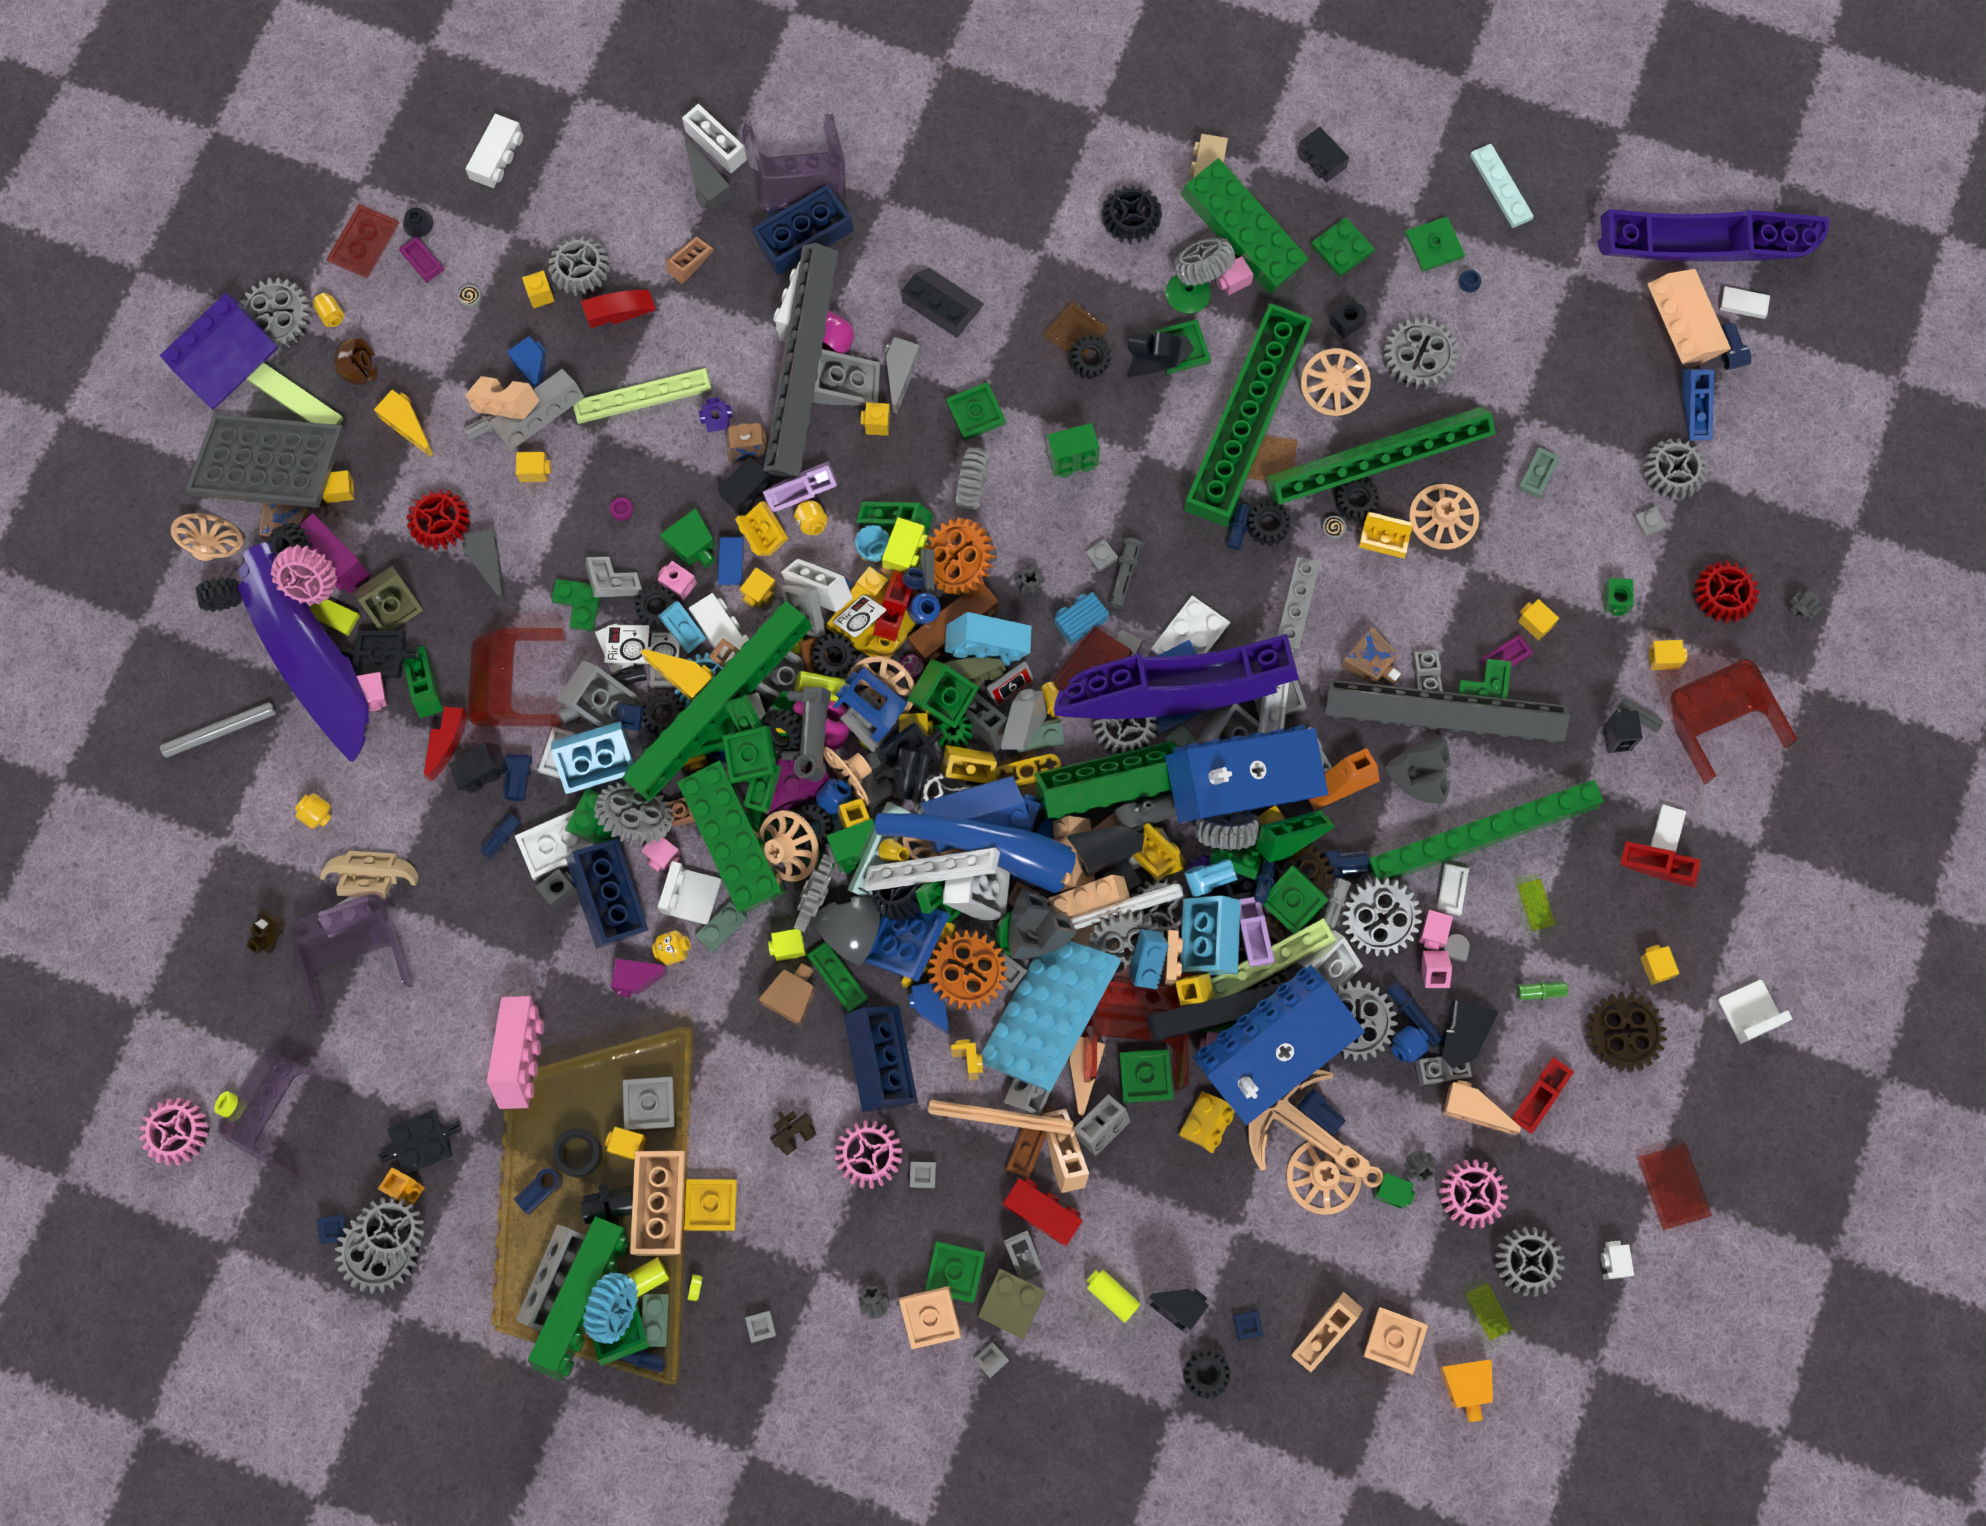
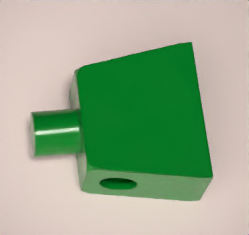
[660,509,716,568]

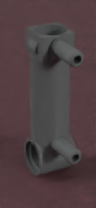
[781,687,831,782]
[1114,793,1177,831]

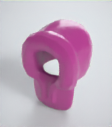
[821,310,855,354]
[793,700,850,751]

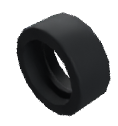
[552,1128,602,1178]

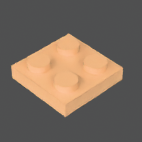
[1163,930,1183,988]
[899,1286,962,1349]
[1363,1307,1428,1375]

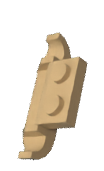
[320,851,418,899]

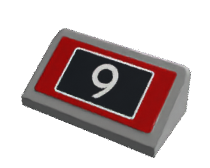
[987,661,1034,707]

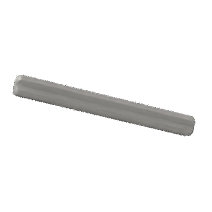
[160,702,276,758]

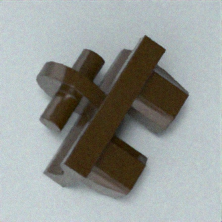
[246,907,285,954]
[770,1111,817,1155]

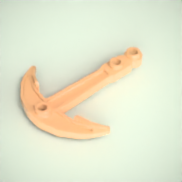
[1248,1070,1383,1188]

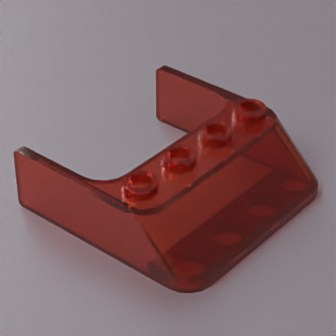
[467,628,567,726]
[1670,659,1798,785]
[1084,980,1189,1091]

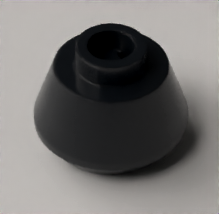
[403,207,434,238]

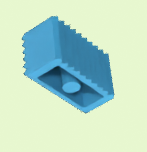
[1054,592,1109,646]
[1129,929,1169,989]

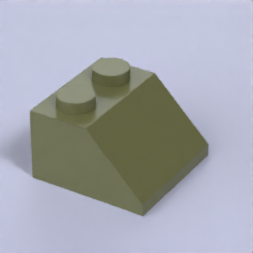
[353,566,424,630]
[978,1269,1046,1340]

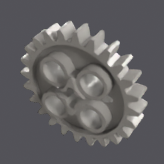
[240,278,312,351]
[1383,317,1459,390]
[594,782,674,845]
[794,854,835,932]
[1341,876,1422,956]
[1087,910,1165,987]
[1336,981,1397,1061]
[335,1214,420,1294]

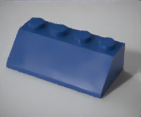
[920,776,1031,853]

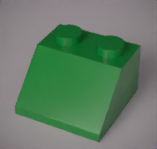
[907,659,979,728]
[827,819,875,874]

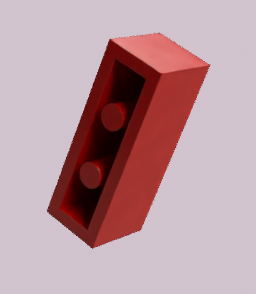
[1003,1178,1083,1247]

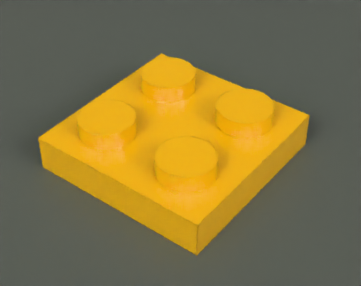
[684,1179,738,1231]

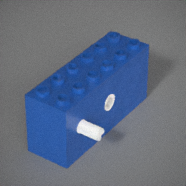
[1165,725,1328,823]
[1193,965,1365,1126]

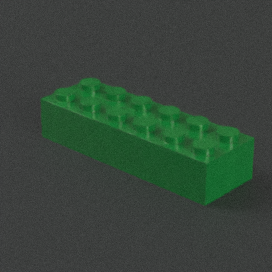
[1181,157,1309,295]
[1034,741,1177,818]
[677,760,787,914]
[528,1216,629,1382]

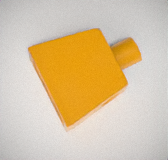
[1439,1359,1493,1422]

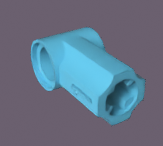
[1184,859,1237,897]

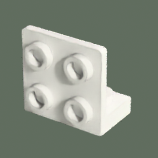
[658,861,721,925]
[1718,980,1792,1044]

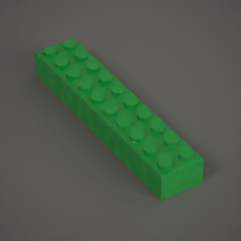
[1184,303,1313,527]

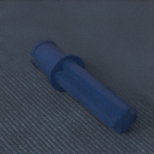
[1386,981,1443,1047]

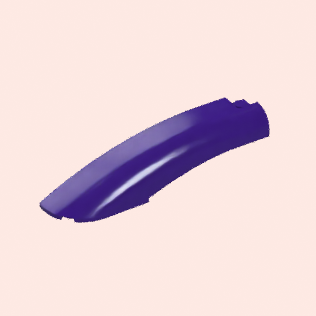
[1597,209,1829,262]
[237,542,369,762]
[1054,634,1299,719]

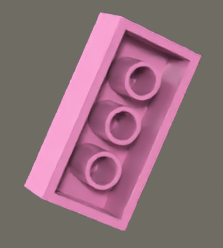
[487,996,544,1109]

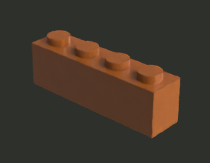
[907,583,999,665]

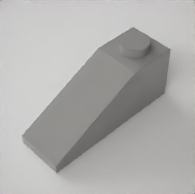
[884,337,920,413]
[1001,689,1047,749]

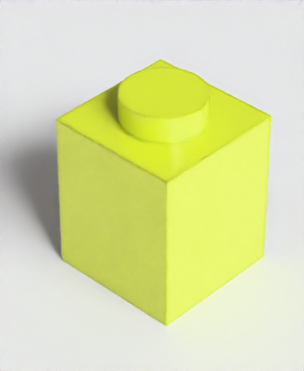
[768,929,806,962]

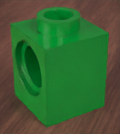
[1604,578,1634,616]
[1373,1173,1415,1209]

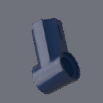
[1721,322,1751,370]
[503,753,533,802]
[1321,851,1369,879]
[1294,1087,1346,1137]
[514,1168,563,1215]

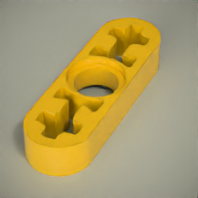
[993,754,1061,786]

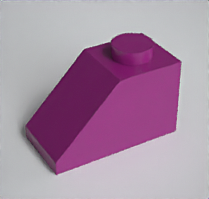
[611,959,667,998]

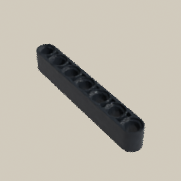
[1145,981,1289,1042]

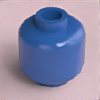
[907,593,940,625]
[816,778,852,814]
[1391,1026,1428,1063]

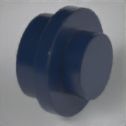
[1458,270,1482,293]
[902,567,926,589]

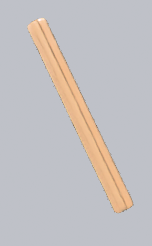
[928,1100,1074,1135]

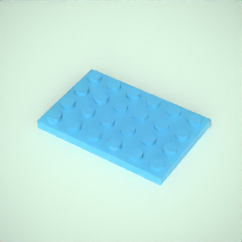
[981,941,1121,1092]

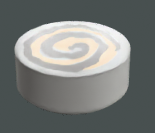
[458,285,482,309]
[1322,516,1346,540]

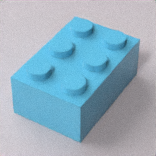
[945,612,1032,667]
[551,721,635,794]
[1181,896,1241,976]

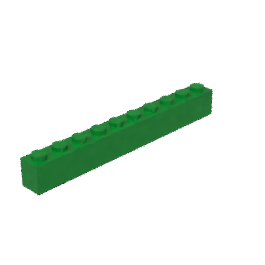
[1266,407,1495,505]
[622,601,813,803]
[1368,779,1604,884]

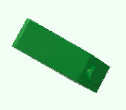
[856,502,933,535]
[404,646,443,719]
[1256,810,1334,863]

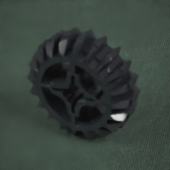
[1101,184,1162,244]
[871,858,924,922]

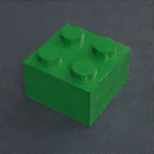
[1046,423,1100,478]

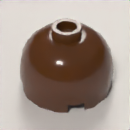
[334,338,378,385]

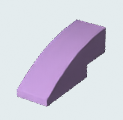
[763,461,838,513]
[1239,897,1274,968]

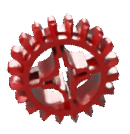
[406,488,471,551]
[1693,560,1760,624]

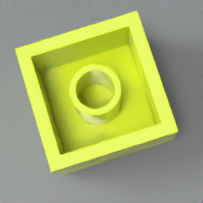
[882,517,929,573]

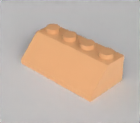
[1648,269,1731,369]
[630,1151,685,1256]

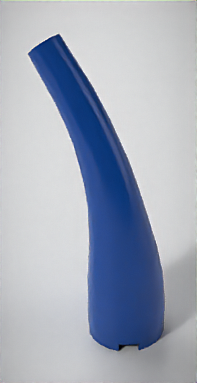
[875,813,1076,893]

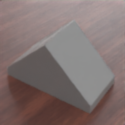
[1004,1231,1043,1279]

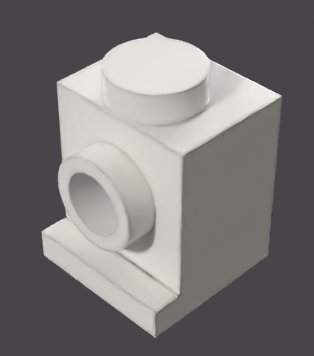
[1601,1241,1634,1280]

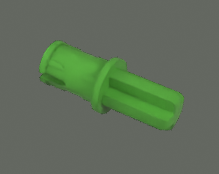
[1517,981,1568,1001]

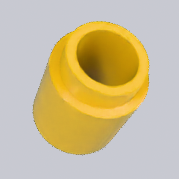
[313,293,344,327]

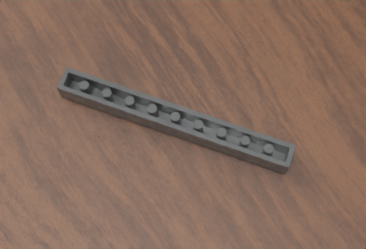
[763,243,838,478]
[1324,679,1570,743]

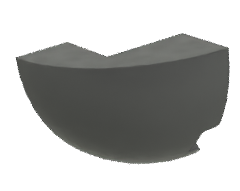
[1385,738,1451,804]
[1009,889,1077,959]
[812,897,880,966]

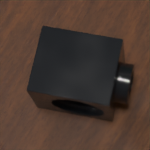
[1329,299,1367,339]

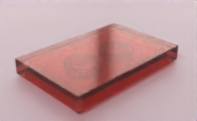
[326,204,399,279]
[1052,627,1133,691]
[1637,1143,1712,1231]

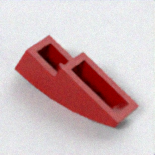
[581,290,656,329]
[873,570,913,642]
[424,707,467,781]
[1620,841,1702,888]
[1511,1055,1574,1134]

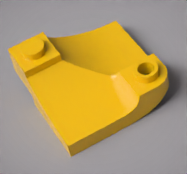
[825,566,918,658]

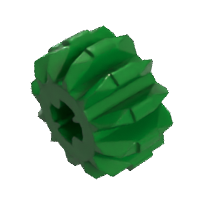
[933,716,973,748]

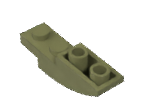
[915,658,1007,687]

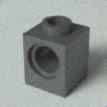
[536,869,577,910]

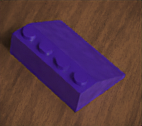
[160,292,279,410]

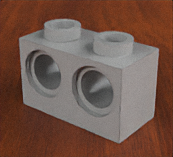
[1073,1094,1130,1156]

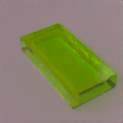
[1516,879,1556,932]
[1464,1283,1512,1341]

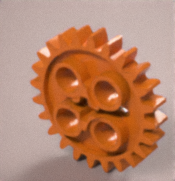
[925,518,996,595]
[927,930,1008,1011]

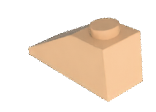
[1069,1037,1105,1118]
[1443,1080,1521,1135]
[1042,1109,1089,1193]
[1291,1292,1363,1372]

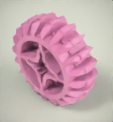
[271,544,337,606]
[139,1098,209,1166]
[835,1120,903,1189]
[1439,1160,1508,1229]

